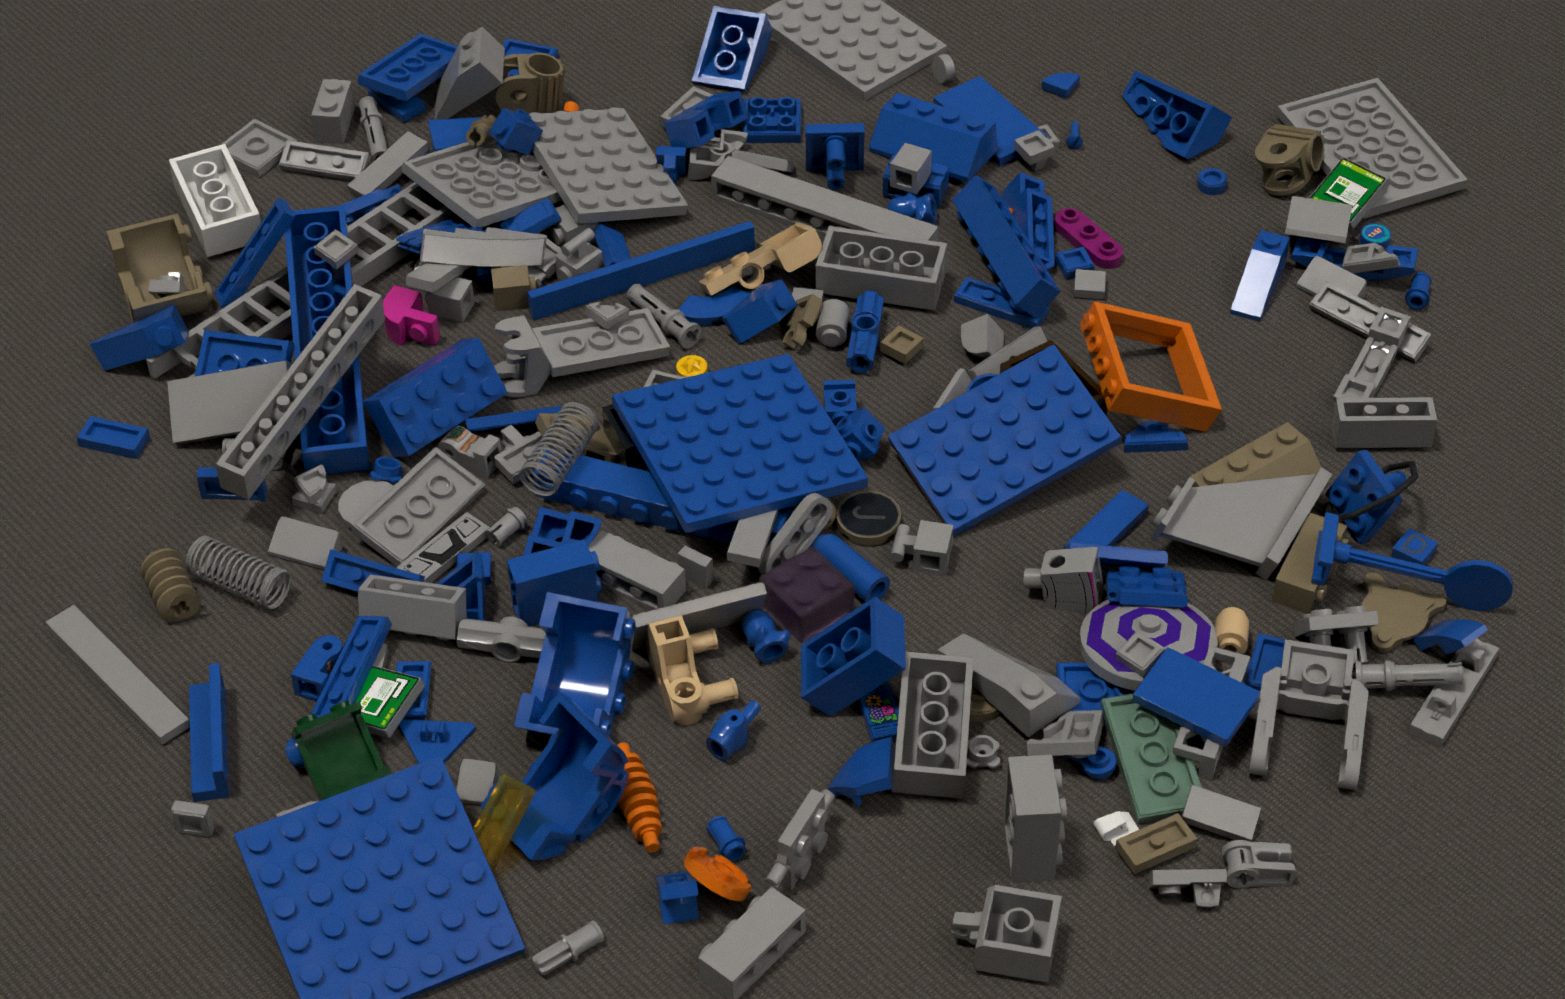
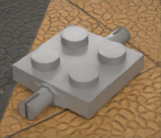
[764,789,835,890]

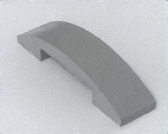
[1333,307,1411,401]

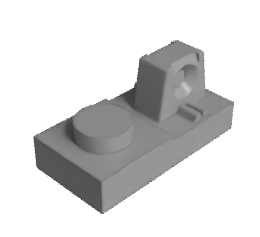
[148,272,190,299]
[1148,869,1227,908]

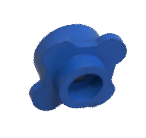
[370,457,404,484]

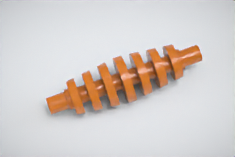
[617,742,662,853]

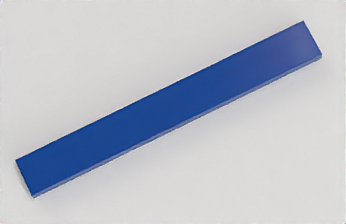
[527,221,755,320]

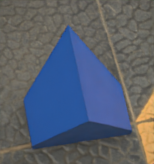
[436,552,486,621]

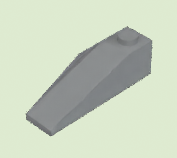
[937,633,1081,737]

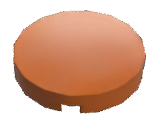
[683,847,752,901]

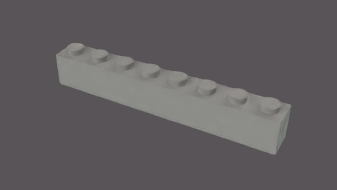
[711,156,939,242]

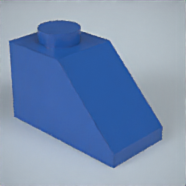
[722,279,798,344]

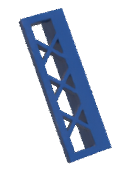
[189,663,229,802]

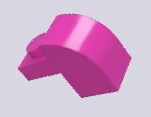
[383,285,440,346]

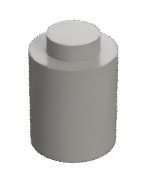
[816,299,850,347]

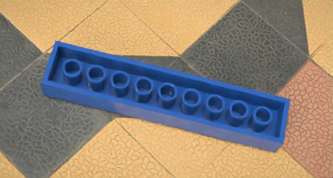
[285,205,370,474]

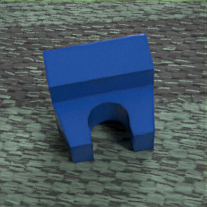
[656,146,687,184]

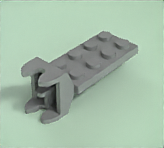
[494,308,670,397]

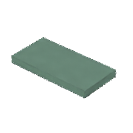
[1100,694,1202,824]

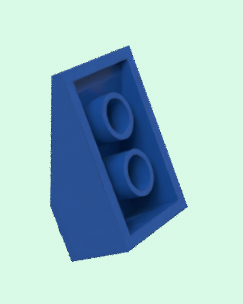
[691,6,773,92]

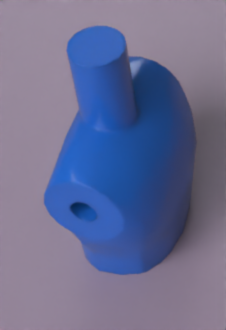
[706,700,761,762]

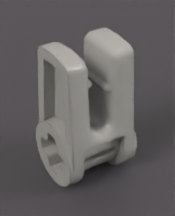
[1222,840,1296,889]

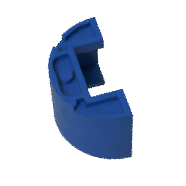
[514,592,636,737]
[480,692,629,860]

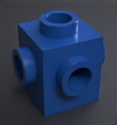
[836,407,885,462]

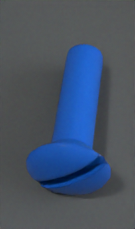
[1066,122,1083,149]

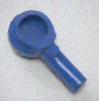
[1062,747,1117,780]

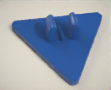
[399,719,475,764]

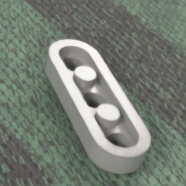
[758,493,832,582]

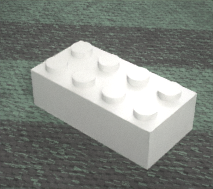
[169,144,261,257]

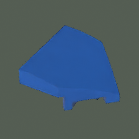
[828,737,895,806]

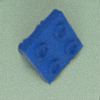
[805,123,865,190]
[1325,450,1407,544]

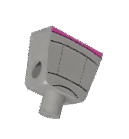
[1023,547,1104,614]

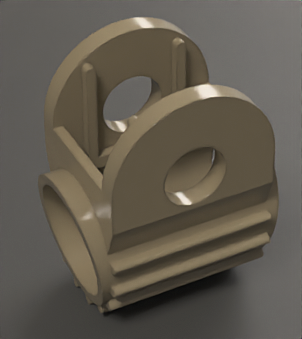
[495,53,565,114]
[1255,124,1325,196]

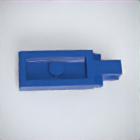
[339,184,402,226]

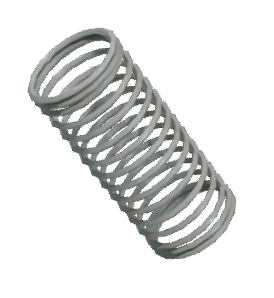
[519,402,599,496]
[185,535,291,610]

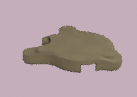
[1361,573,1446,653]

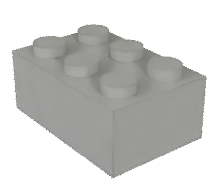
[1003,754,1067,882]

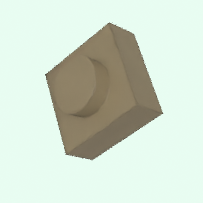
[880,325,924,364]

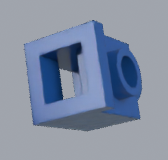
[823,380,857,427]

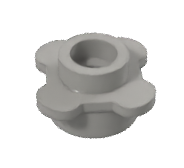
[967,735,1000,769]

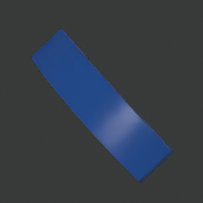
[1292,236,1419,280]

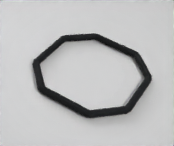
[1325,461,1418,521]

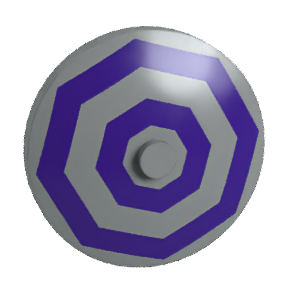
[1079,600,1218,691]

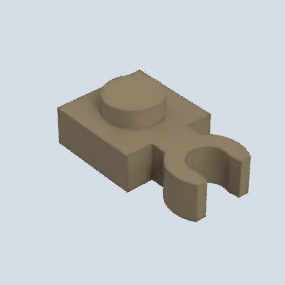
[782,294,822,349]

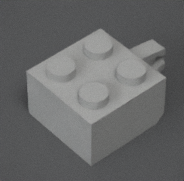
[951,885,1062,983]

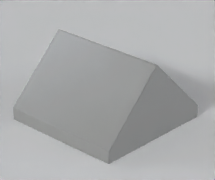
[1285,196,1352,243]

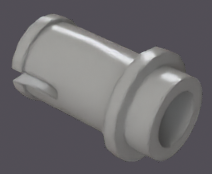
[485,507,527,547]

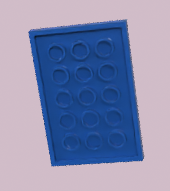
[888,344,1122,537]

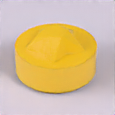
[676,355,708,377]

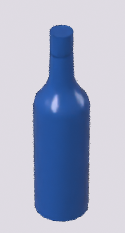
[810,533,890,602]

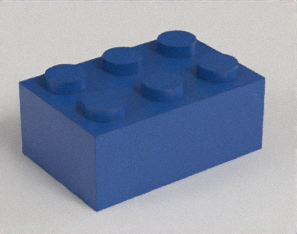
[801,597,906,717]

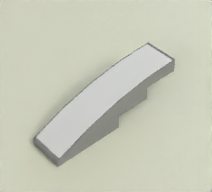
[420,227,547,267]

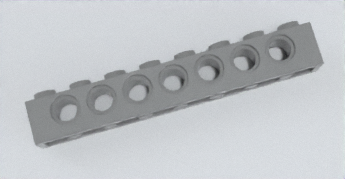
[216,284,385,500]

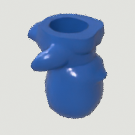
[887,192,937,225]
[741,609,791,664]

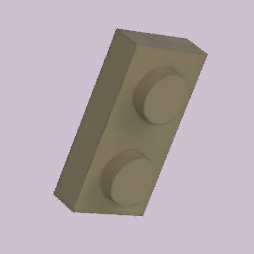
[1115,813,1198,874]

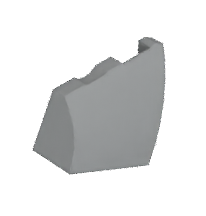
[687,129,748,180]

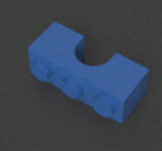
[664,91,748,148]

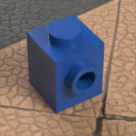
[489,107,543,155]

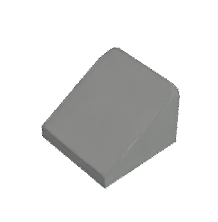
[457,759,499,805]

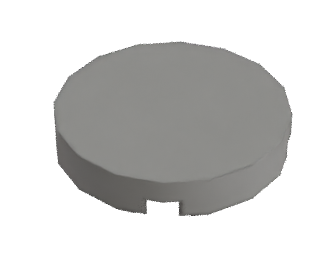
[338,480,393,530]

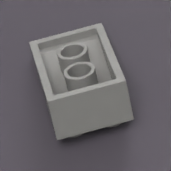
[434,27,505,120]

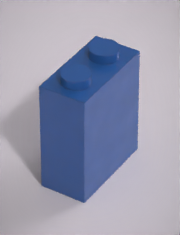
[507,539,602,627]

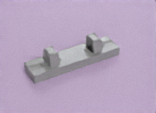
[1409,638,1499,748]

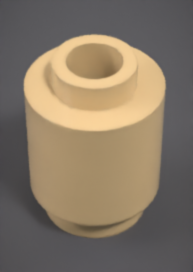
[1215,607,1250,654]

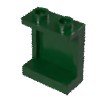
[291,700,391,801]

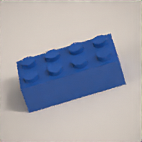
[363,337,508,457]

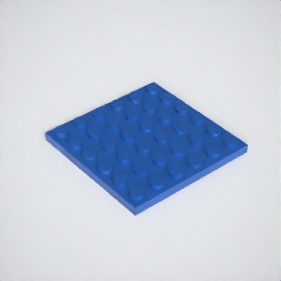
[612,354,868,533]
[234,756,525,999]

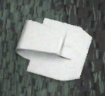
[1093,811,1139,846]

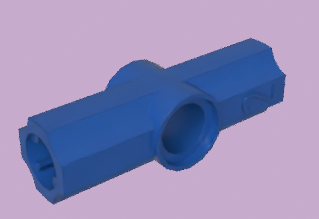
[846,290,884,373]

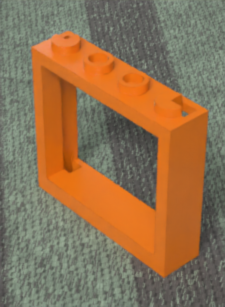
[1080,301,1222,432]

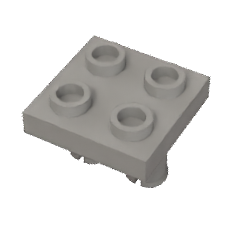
[1294,606,1379,664]

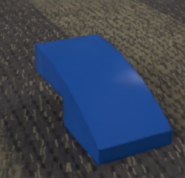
[1413,619,1488,655]

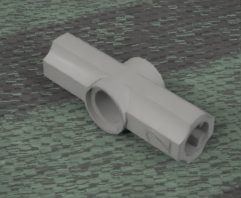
[456,617,546,662]

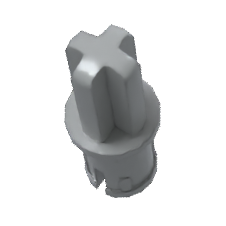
[532,920,604,975]

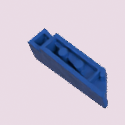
[1002,172,1055,272]

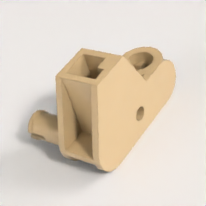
[645,615,739,725]

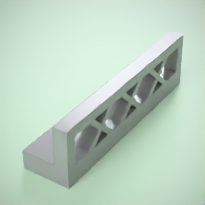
[1173,646,1250,781]

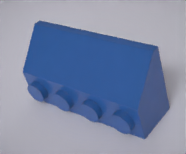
[869,93,998,182]

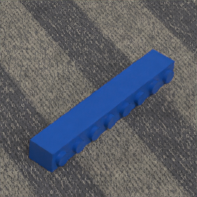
[533,448,792,548]

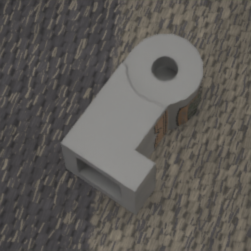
[438,426,502,479]

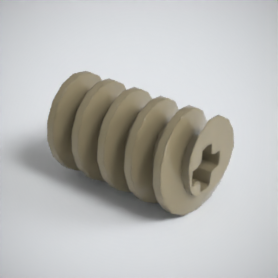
[140,548,200,622]

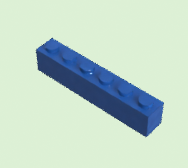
[952,175,1061,318]

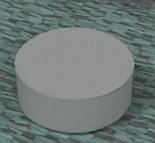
[932,54,955,84]

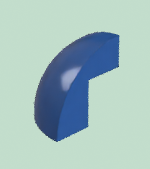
[523,507,603,556]

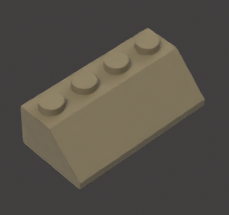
[1189,422,1328,488]

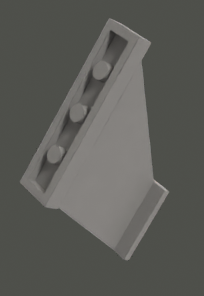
[1150,467,1332,580]

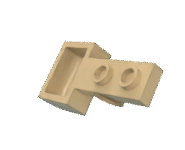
[699,222,822,296]

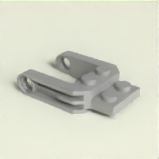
[1249,639,1369,791]

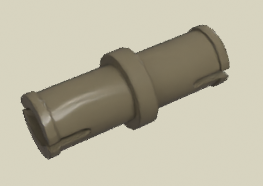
[466,115,496,146]

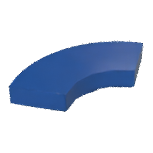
[678,286,751,326]

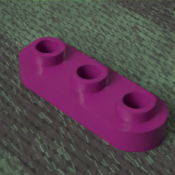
[1054,208,1123,269]

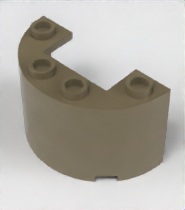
[106,213,213,323]

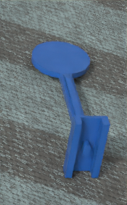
[1311,512,1513,611]

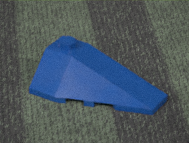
[1122,71,1232,159]

